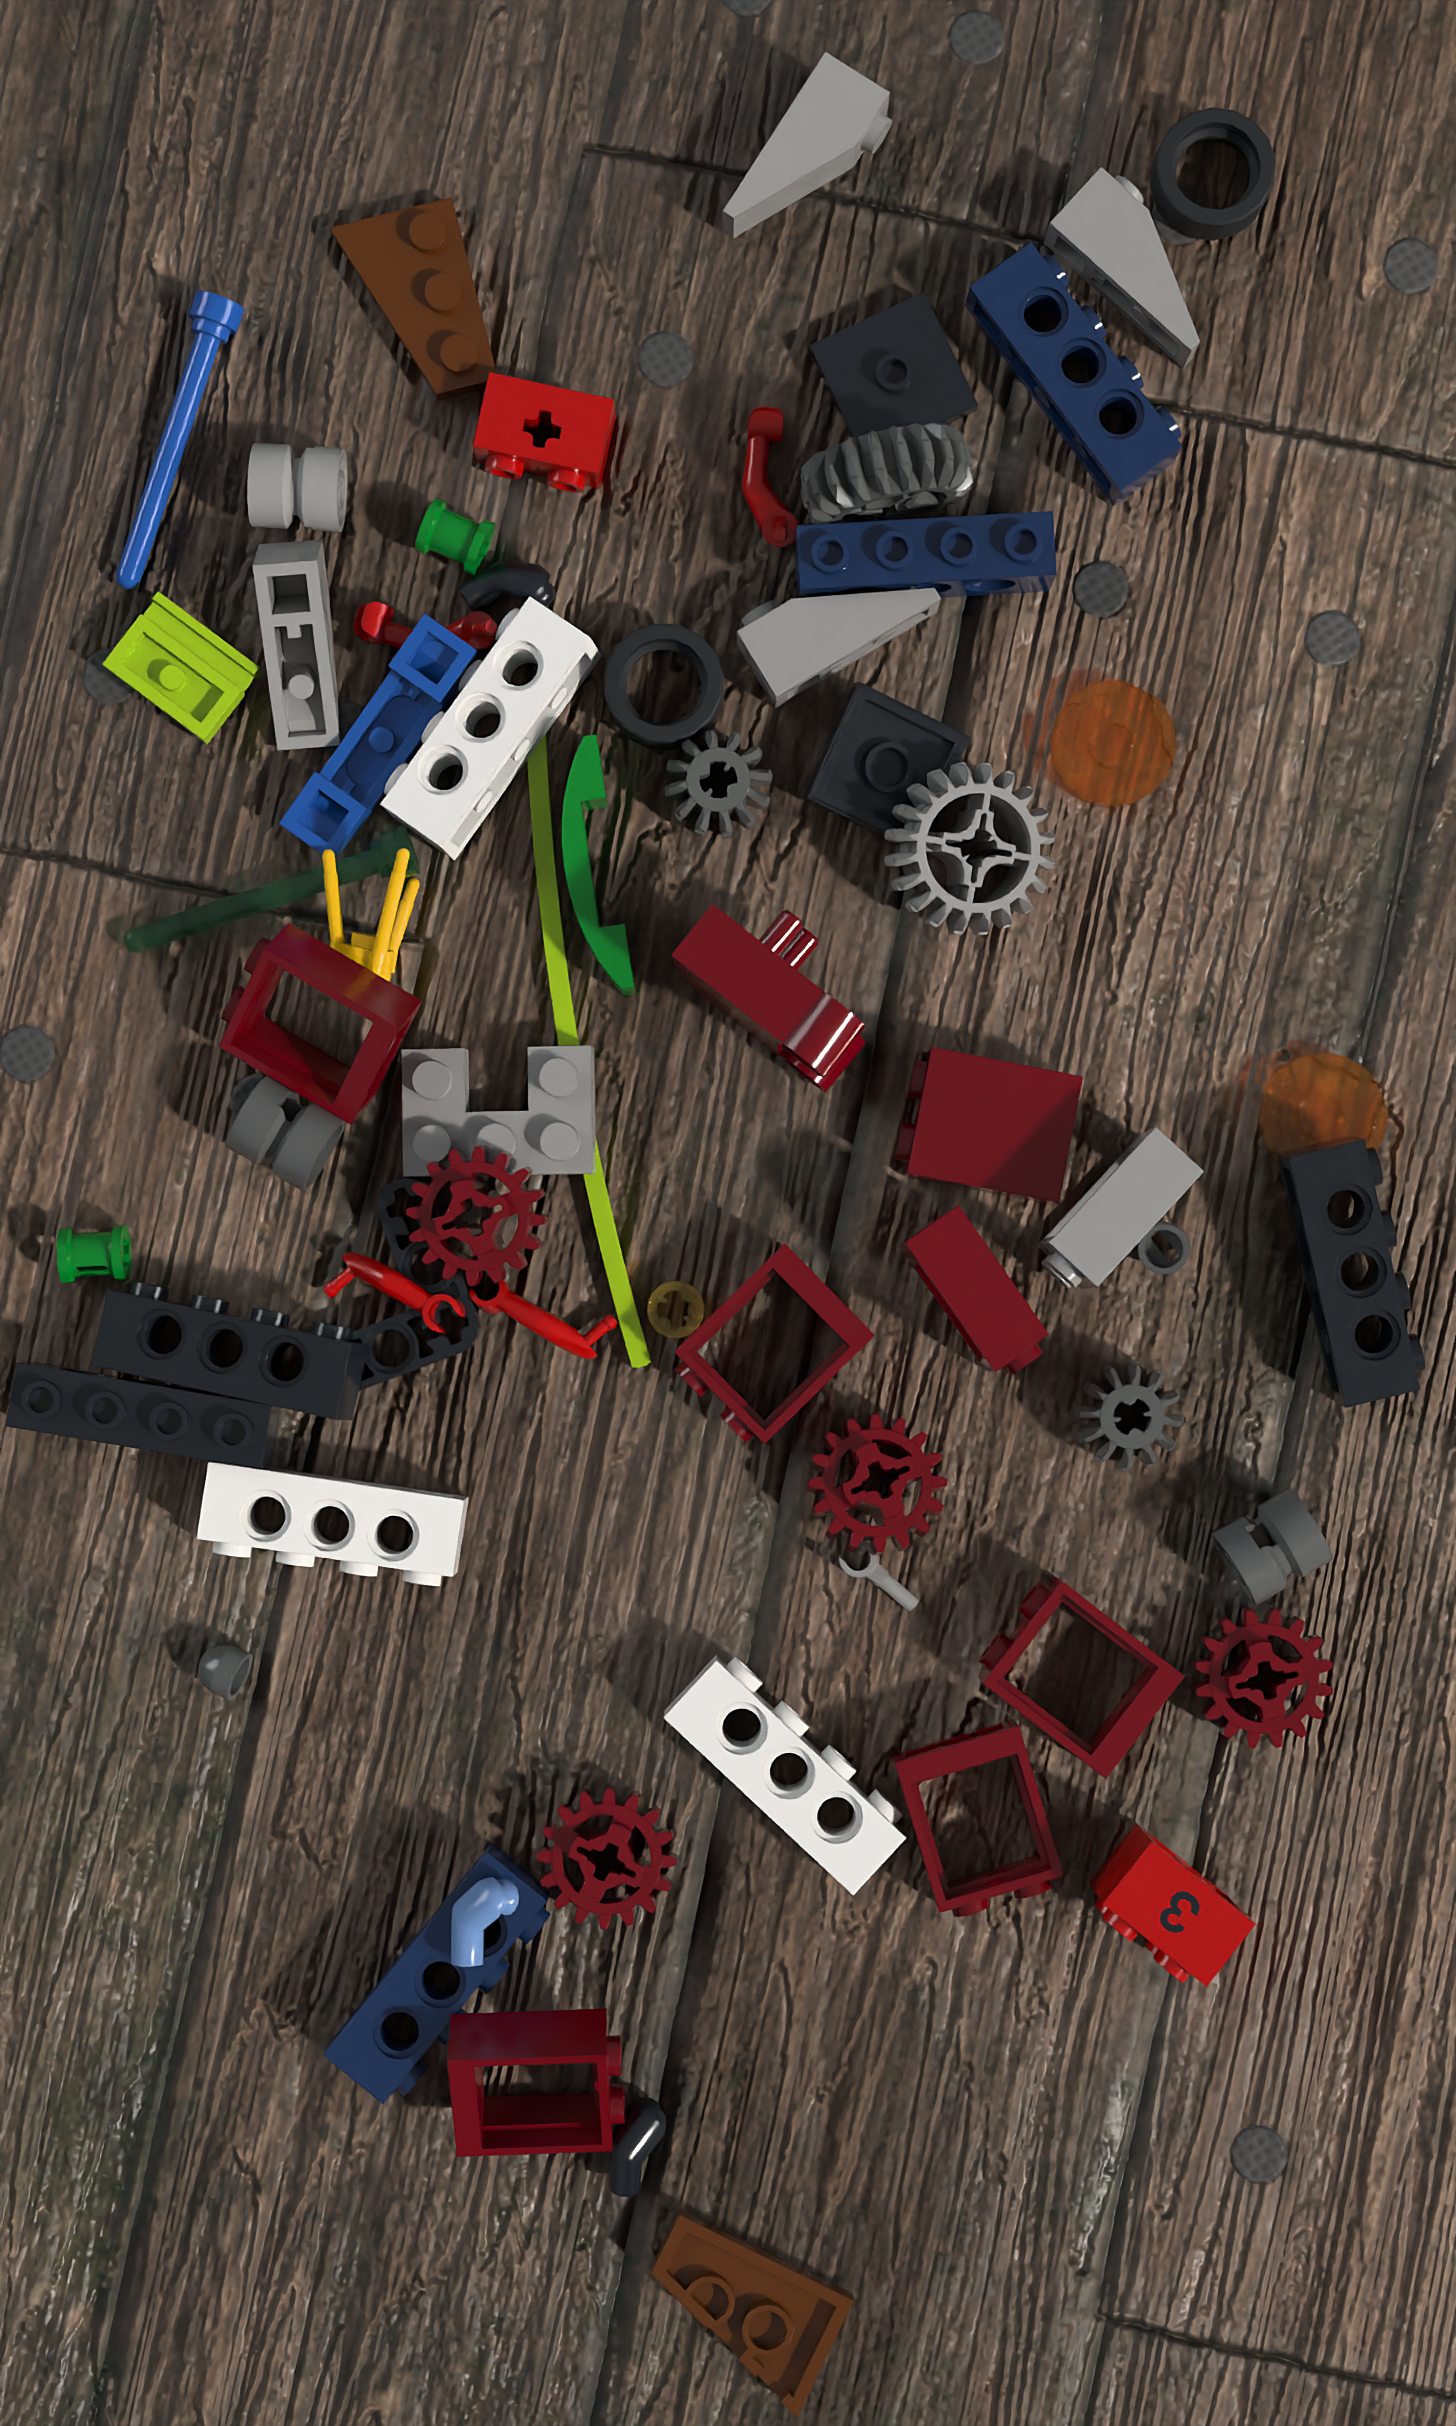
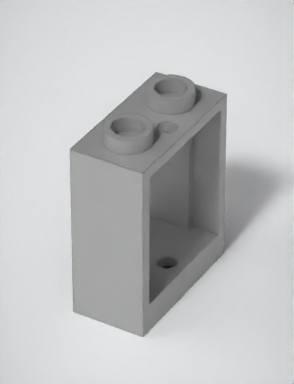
[1037,1127,1204,1289]

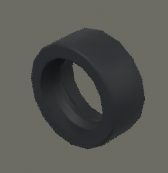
[1150,107,1276,241]
[604,623,724,750]

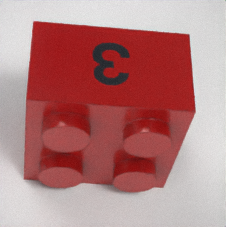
[1089,1823,1256,1987]

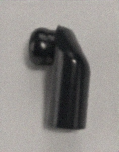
[457,559,555,612]
[609,2097,667,2197]

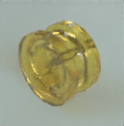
[647,1281,704,1338]

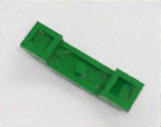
[562,734,636,995]

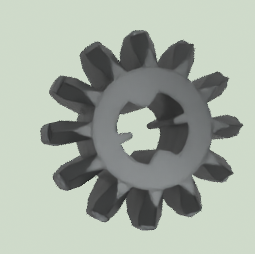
[665,730,772,839]
[1073,1362,1184,1471]

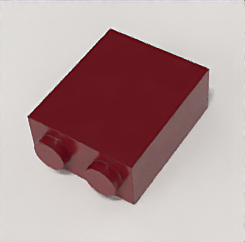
[895,1047,1083,1205]

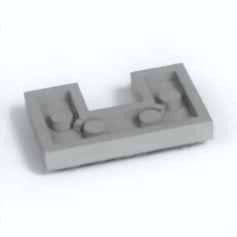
[401,1045,596,1178]

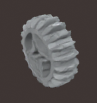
[884,762,1056,935]

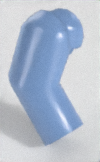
[451,1877,519,1967]

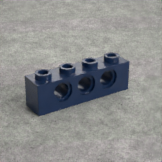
[965,242,1183,507]
[795,511,1057,598]
[323,1842,551,2104]

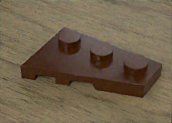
[330,197,497,401]
[651,2209,854,2418]

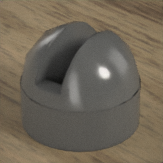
[1138,1222,1191,1275]
[198,1644,253,1701]

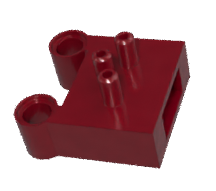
[671,904,866,1092]

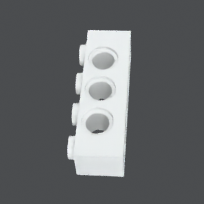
[380,597,602,861]
[196,1461,469,1586]
[663,1654,906,1895]

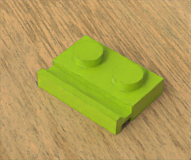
[102,591,262,744]

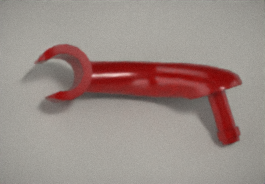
[742,406,799,547]
[353,601,497,650]
[323,1251,465,1334]
[469,1280,618,1360]

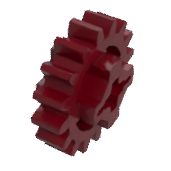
[406,1145,549,1286]
[806,1414,947,1556]
[1191,1607,1334,1748]
[537,1785,677,1930]

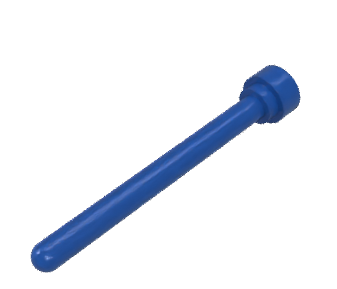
[116,290,245,589]

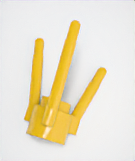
[322,848,420,982]

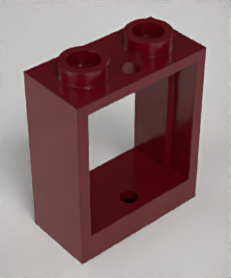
[219,923,422,1125]
[899,1205,1049,1375]
[674,1243,875,1444]
[978,1576,1185,1779]
[892,1718,1064,1917]
[447,2008,625,2157]

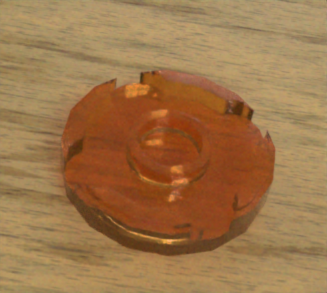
[1049,680,1177,809]
[1257,1053,1388,1164]

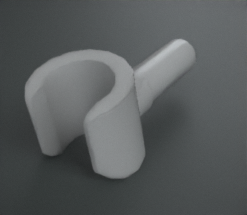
[839,1540,919,1612]

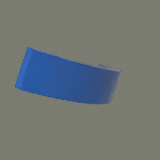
[279,613,478,858]

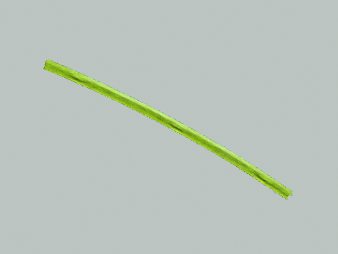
[527,734,651,1368]

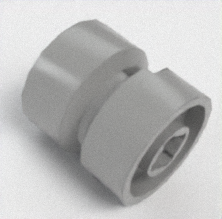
[247,442,348,532]

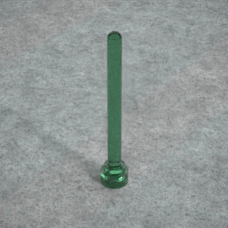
[124,825,421,953]

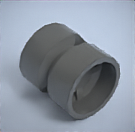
[226,1076,346,1192]
[1211,1488,1333,1605]

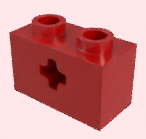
[473,372,616,493]

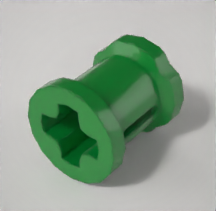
[415,498,496,576]
[56,1224,132,1284]

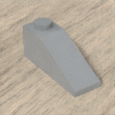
[723,52,892,238]
[1044,167,1200,369]
[252,539,341,750]
[737,588,941,709]

